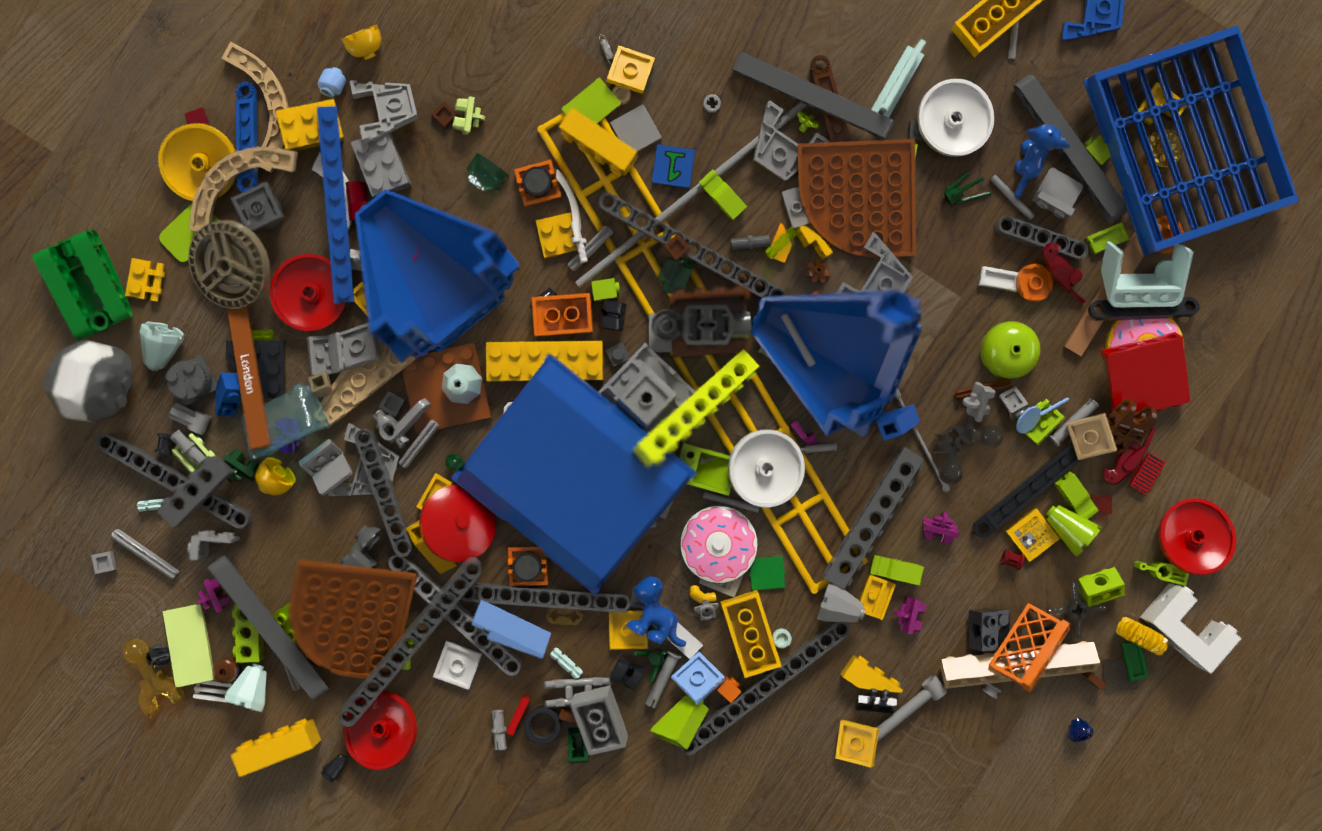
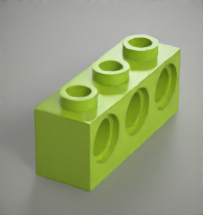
[232,602,264,663]

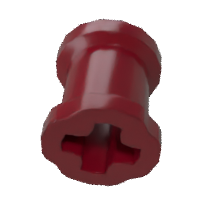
[1000,548,1025,571]

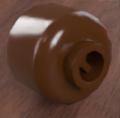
[213,657,241,684]

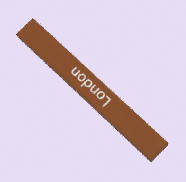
[227,306,271,451]

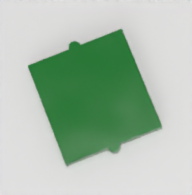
[749,556,786,590]

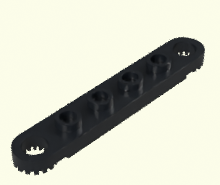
[1088,297,1200,321]

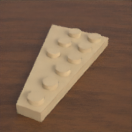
[311,339,417,429]

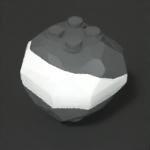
[43,341,133,423]

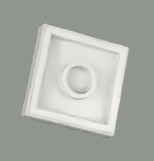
[433,640,483,690]

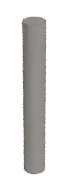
[1008,21,1019,60]
[990,174,1035,221]
[781,313,815,367]
[702,490,759,513]

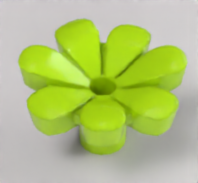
[797,111,820,133]

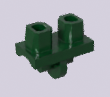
[223,448,259,483]

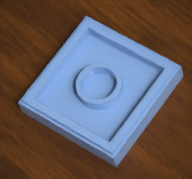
[671,652,726,705]

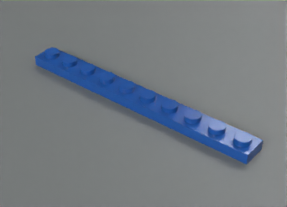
[317,106,354,303]

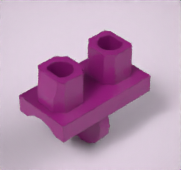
[922,512,959,545]
[196,579,231,613]
[893,596,926,634]

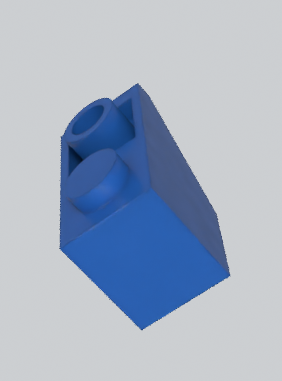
[215,372,242,417]
[877,404,920,441]

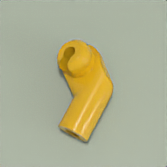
[689,585,717,604]

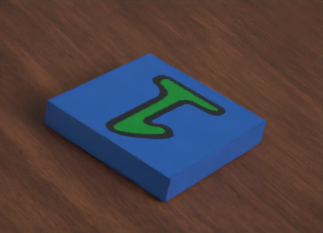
[652,144,695,189]

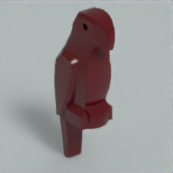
[1041,242,1085,303]
[1102,428,1156,485]

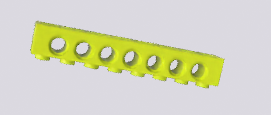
[632,349,759,467]

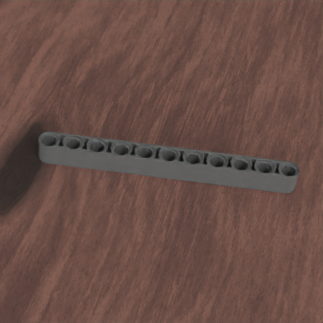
[598,193,785,299]
[339,557,481,727]
[680,622,851,755]

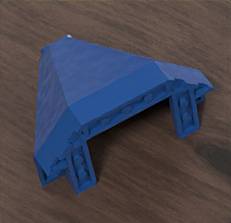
[355,189,520,362]
[751,290,922,437]

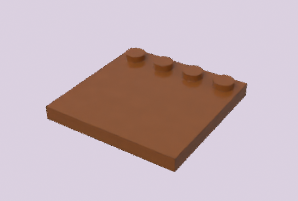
[402,343,492,434]

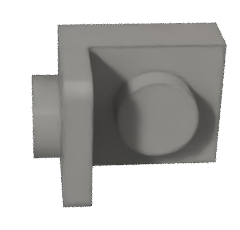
[999,386,1028,420]

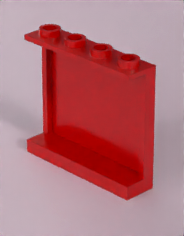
[1100,332,1190,414]

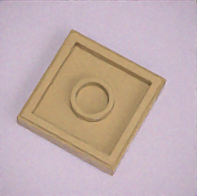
[1067,413,1117,460]

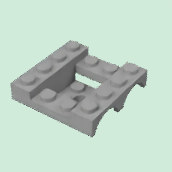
[598,343,696,434]

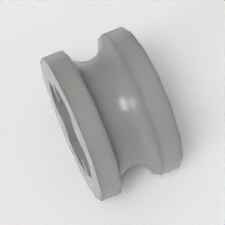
[703,94,721,113]
[982,684,1001,699]

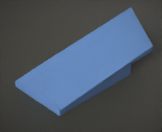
[472,600,551,659]

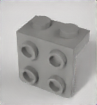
[1032,168,1083,219]
[307,333,346,376]
[299,439,353,496]
[187,530,240,560]

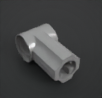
[169,403,212,435]

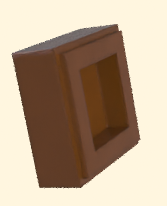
[431,102,459,129]
[663,234,691,261]
[1083,672,1106,691]
[558,708,577,724]

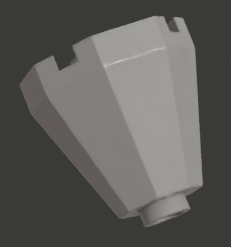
[817,582,866,623]

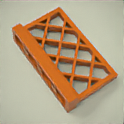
[988,603,1070,692]

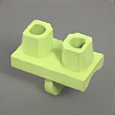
[453,96,485,135]

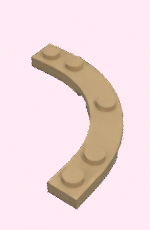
[221,42,289,173]
[189,147,298,231]

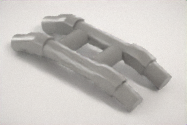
[543,677,613,708]

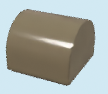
[308,371,333,398]

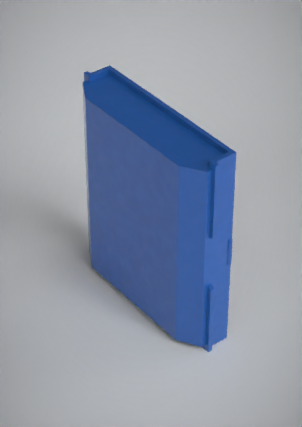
[451,353,697,595]

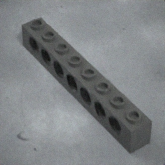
[821,447,924,590]

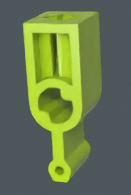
[698,169,747,220]
[1054,471,1099,519]
[870,555,924,586]
[1133,561,1189,586]

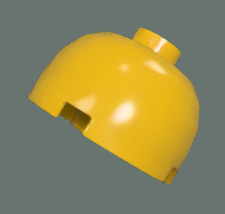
[341,25,382,60]
[255,457,296,496]

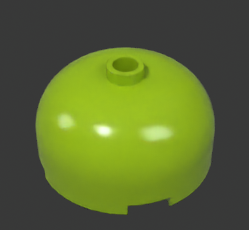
[980,321,1041,379]

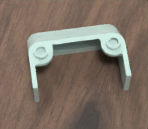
[1101,242,1193,307]

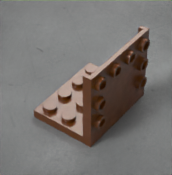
[668,286,750,357]

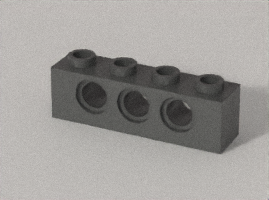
[157,455,234,528]

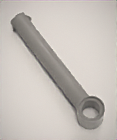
[876,675,947,742]

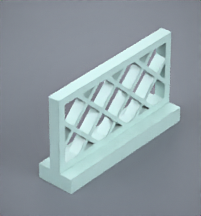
[871,39,926,118]

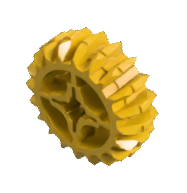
[1116,617,1169,655]

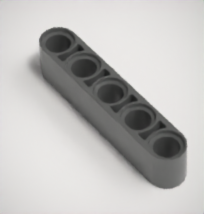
[994,216,1088,261]

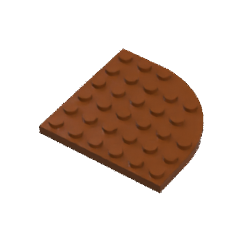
[798,139,916,257]
[289,560,417,681]

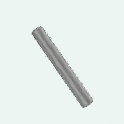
[111,529,179,579]

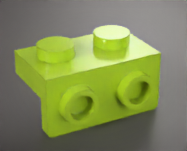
[1023,399,1065,446]

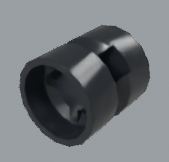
[598,301,627,331]
[609,656,645,690]

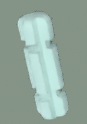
[137,498,165,512]
[550,648,583,679]

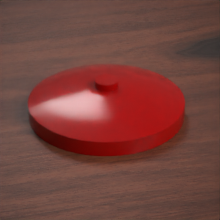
[270,254,347,331]
[419,485,496,562]
[1158,498,1236,575]
[343,691,417,770]

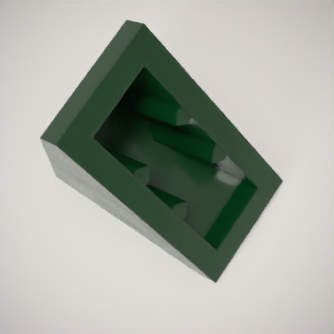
[568,728,589,764]

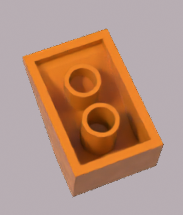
[532,293,594,336]

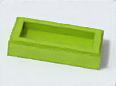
[1085,222,1129,255]

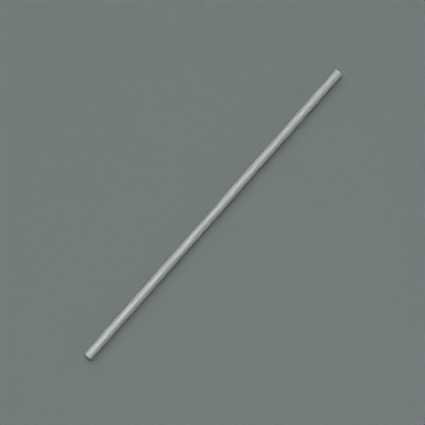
[575,102,808,288]

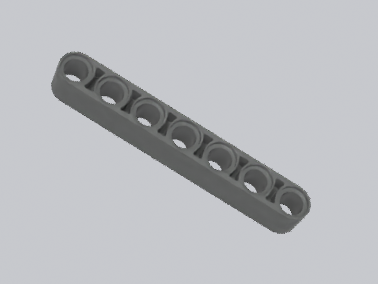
[354,429,414,557]

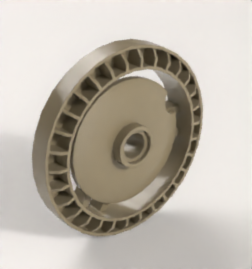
[188,220,270,309]

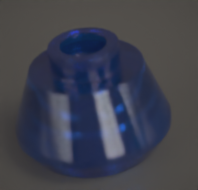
[1068,718,1094,742]

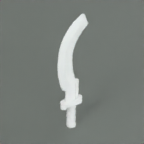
[556,169,588,263]

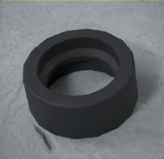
[524,705,562,745]

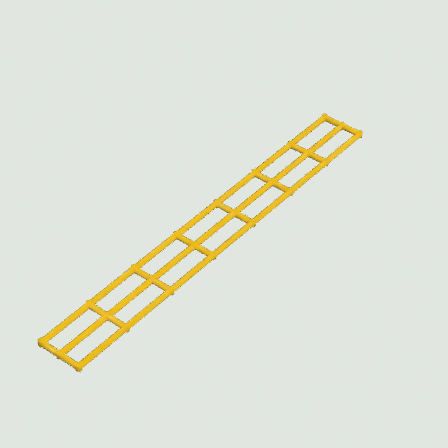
[537,112,867,594]

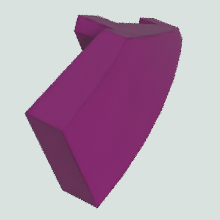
[789,420,820,445]

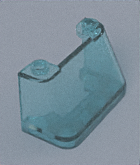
[241,383,330,461]

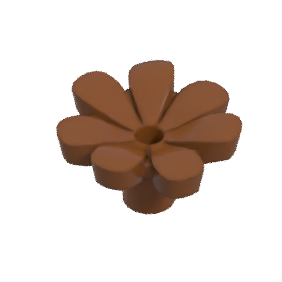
[805,259,831,284]

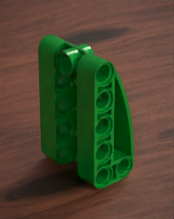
[32,229,133,340]

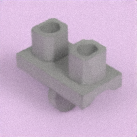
[963,382,995,422]

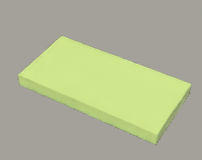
[163,603,215,687]

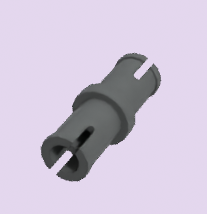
[731,235,770,251]

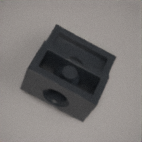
[969,609,1010,651]

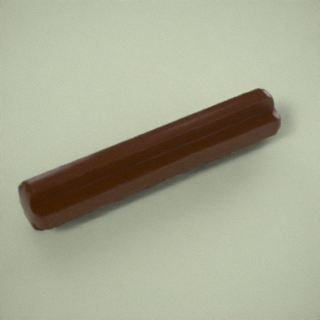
[955,378,1011,400]

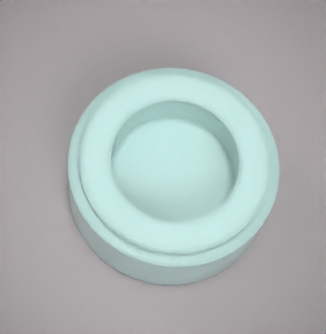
[772,628,792,648]

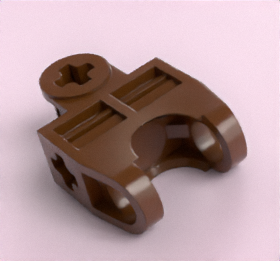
[1107,399,1157,455]

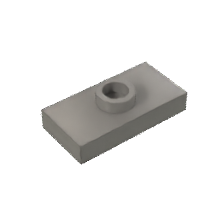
[781,187,811,229]

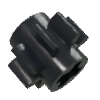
[146,644,171,669]

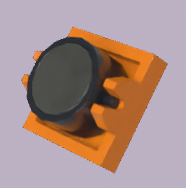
[514,159,562,207]
[508,546,548,586]

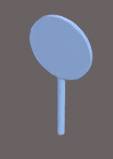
[1016,398,1069,433]

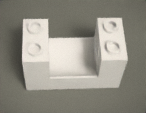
[1139,583,1241,674]

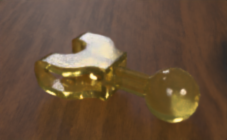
[123,639,185,718]

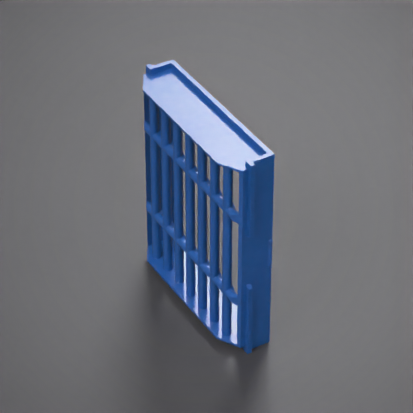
[1083,25,1299,255]

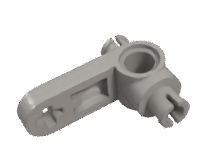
[372,398,431,448]

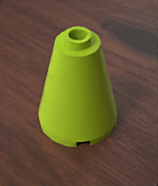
[1046,505,1102,557]

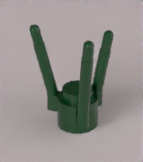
[943,171,992,206]
[633,649,667,683]

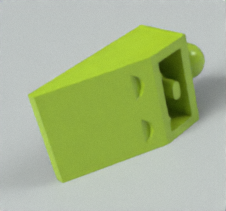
[678,442,732,496]

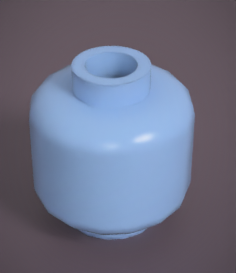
[317,67,346,98]

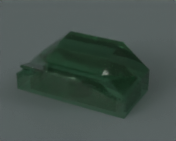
[467,153,509,192]
[658,256,696,294]

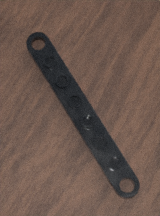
[972,442,1082,538]

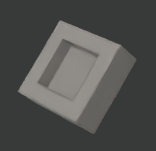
[91,551,117,574]

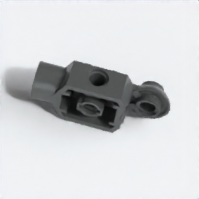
[651,305,751,345]
[339,525,382,568]

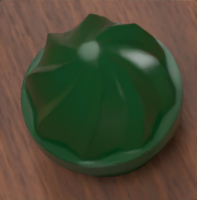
[445,454,465,474]

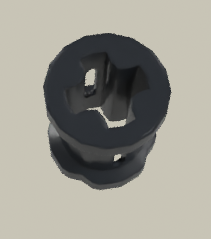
[154,433,173,455]

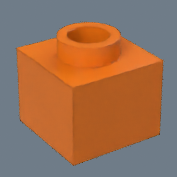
[716,676,741,703]

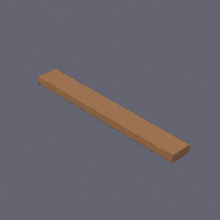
[1064,223,1162,357]

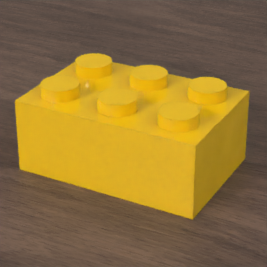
[276,99,344,151]

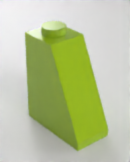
[650,695,709,749]

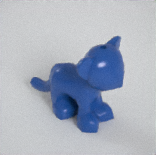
[1015,124,1070,198]
[626,576,686,647]

